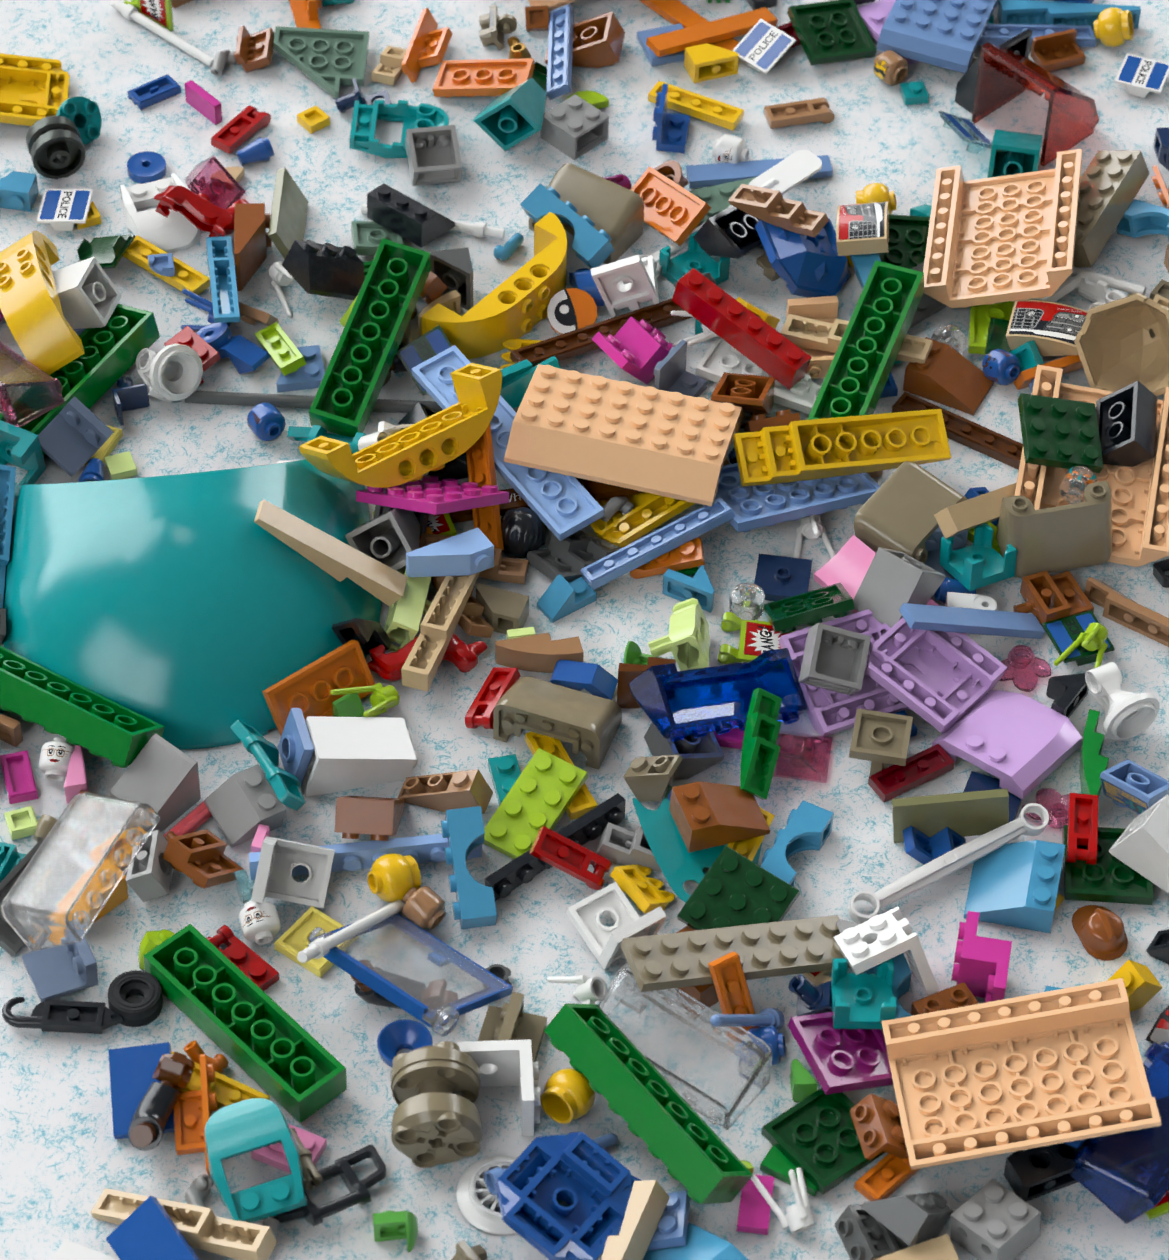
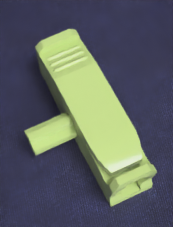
[384,566,432,652]
[648,598,710,676]

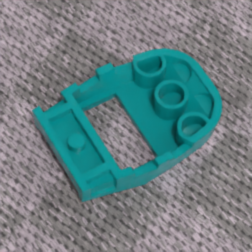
[350,100,449,158]
[205,1098,308,1223]

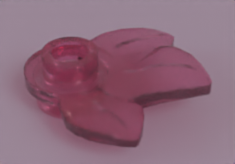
[999,645,1051,692]
[1022,788,1069,829]

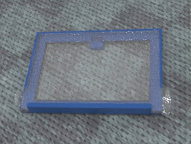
[308,913,513,1036]

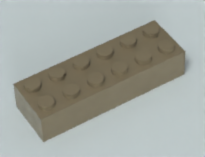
[1073,150,1150,267]

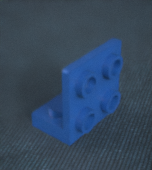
[652,84,690,154]

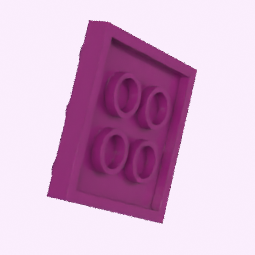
[788,1012,893,1095]

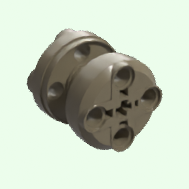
[391,1041,482,1168]

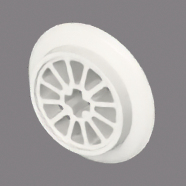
[456,1156,517,1235]

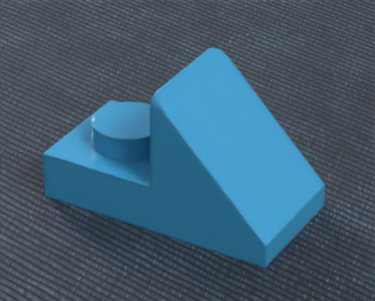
[662,565,715,613]
[537,574,597,623]

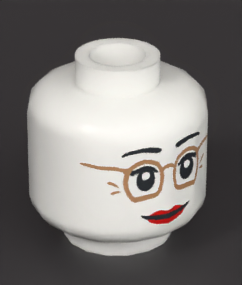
[712,134,750,164]
[39,737,75,781]
[239,900,281,945]

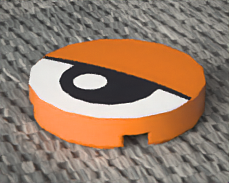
[547,288,597,335]

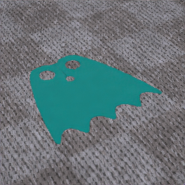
[633,798,762,903]

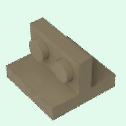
[849,708,913,776]
[478,992,547,1062]

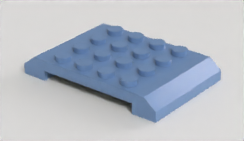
[876,0,999,73]

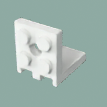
[591,255,659,317]
[251,836,335,908]
[565,882,667,970]
[834,907,939,996]
[457,1039,540,1136]

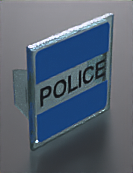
[938,111,992,154]

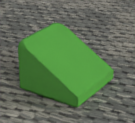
[333,693,365,717]
[790,1059,818,1102]

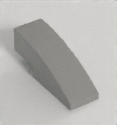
[596,822,662,872]

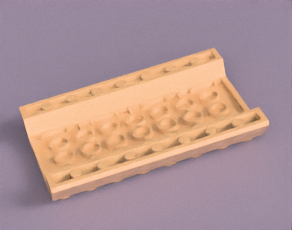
[923,149,1083,309]
[504,364,744,506]
[1014,365,1169,567]
[881,978,1161,1170]

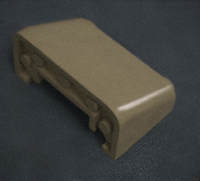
[529,163,644,264]
[854,461,967,564]
[996,481,1112,577]
[493,676,622,770]

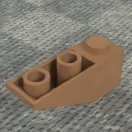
[398,769,493,814]

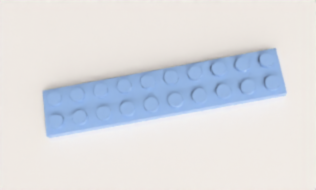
[411,345,604,541]

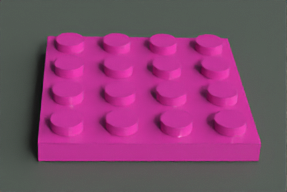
[356,476,509,515]

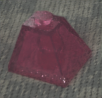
[185,155,246,209]
[773,730,833,783]

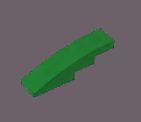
[740,688,782,800]
[1079,709,1109,798]

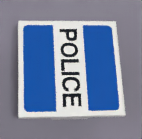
[732,19,796,74]
[1114,53,1169,98]
[37,189,94,231]

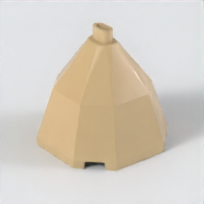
[1074,293,1169,396]

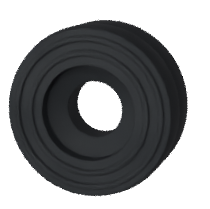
[107,970,163,1027]

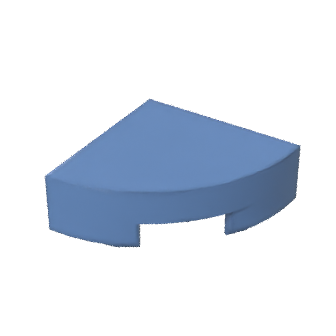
[147,253,175,276]

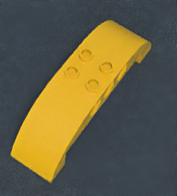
[421,212,567,359]
[0,231,85,380]
[299,363,502,488]

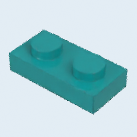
[488,754,521,806]

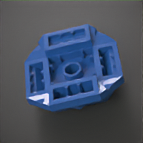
[755,218,852,298]
[495,1131,631,1260]

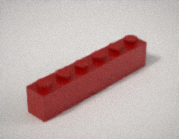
[672,268,812,390]

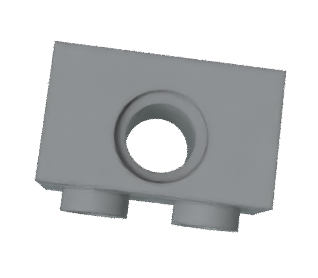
[126,830,173,902]

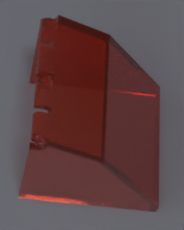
[972,42,1099,167]

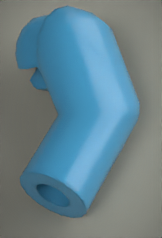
[493,233,524,261]

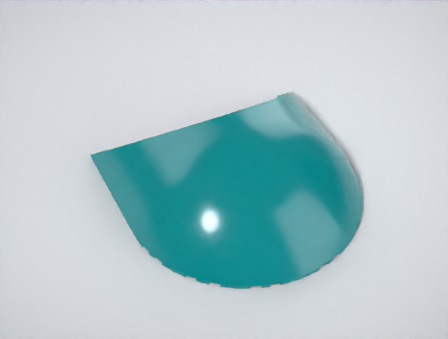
[2,459,382,750]

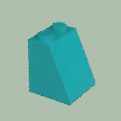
[474,77,547,151]
[987,129,1043,178]

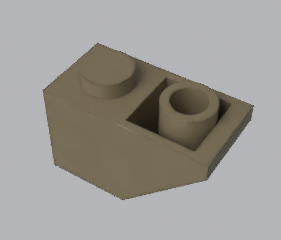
[476,583,529,635]
[623,755,683,802]

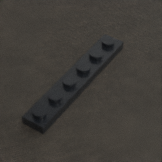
[485,793,626,902]

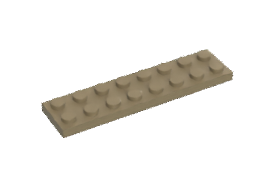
[620,915,851,992]

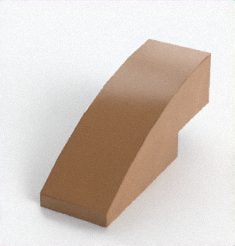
[495,633,584,673]

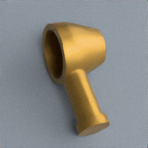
[507,36,532,59]

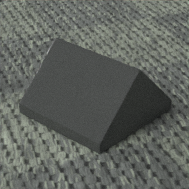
[430,248,473,311]

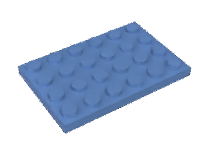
[714,463,880,532]

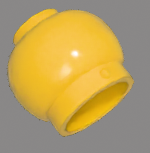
[1094,7,1134,47]
[856,183,897,215]
[367,853,421,903]
[540,1068,596,1124]

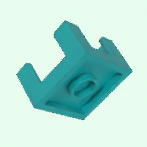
[659,230,730,285]
[0,420,46,485]
[939,523,1017,591]
[831,958,896,1029]

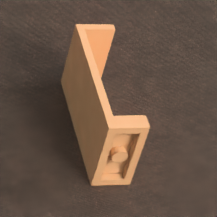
[786,296,839,379]

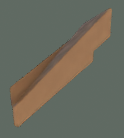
[1085,577,1169,647]

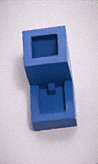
[216,335,271,374]
[550,659,618,700]
[903,825,966,865]

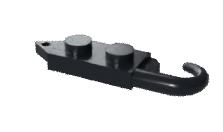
[2,997,123,1034]

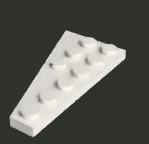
[695,336,821,415]

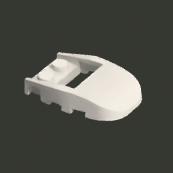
[120,173,201,253]
[1031,273,1126,311]

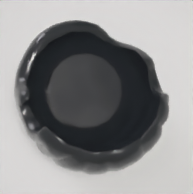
[501,507,549,558]

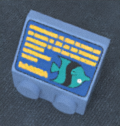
[1100,759,1169,816]

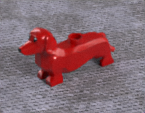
[154,185,249,237]
[367,633,488,682]

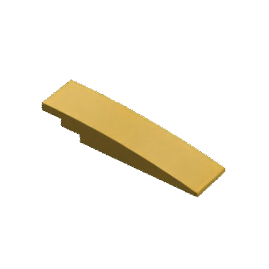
[732,409,952,487]

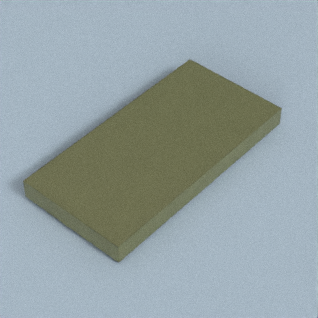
[268,167,308,259]
[892,789,1009,843]

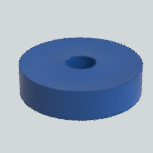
[127,151,166,184]
[196,323,232,350]

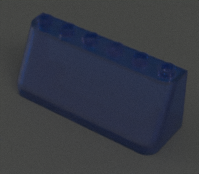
[629,648,809,742]
[1070,1041,1169,1224]

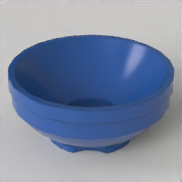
[377,1019,433,1067]

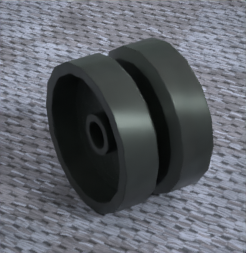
[26,115,86,179]

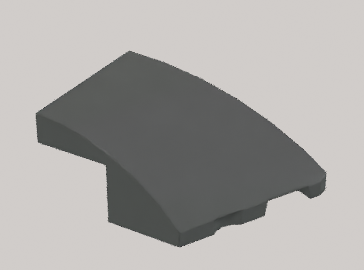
[526,530,621,583]

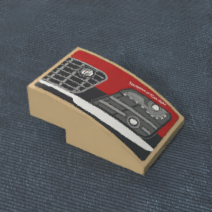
[836,202,889,256]
[1006,299,1088,356]

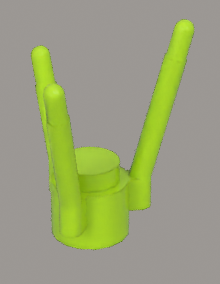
[1054,622,1108,668]
[330,683,400,717]

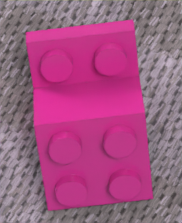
[592,317,676,385]
[951,911,1012,1003]

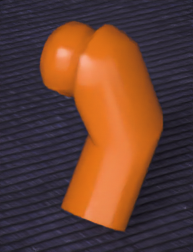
[184,1040,228,1074]

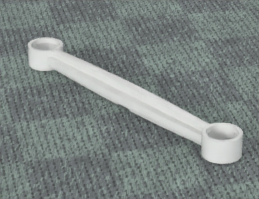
[848,803,1049,924]

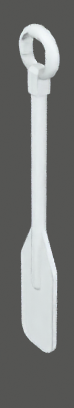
[639,150,822,276]

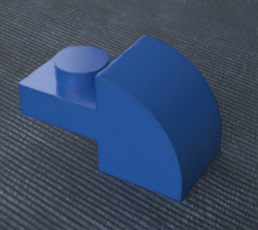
[569,268,604,307]

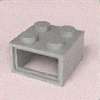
[541,94,609,160]
[405,125,462,186]
[798,623,871,696]
[951,1179,1040,1260]

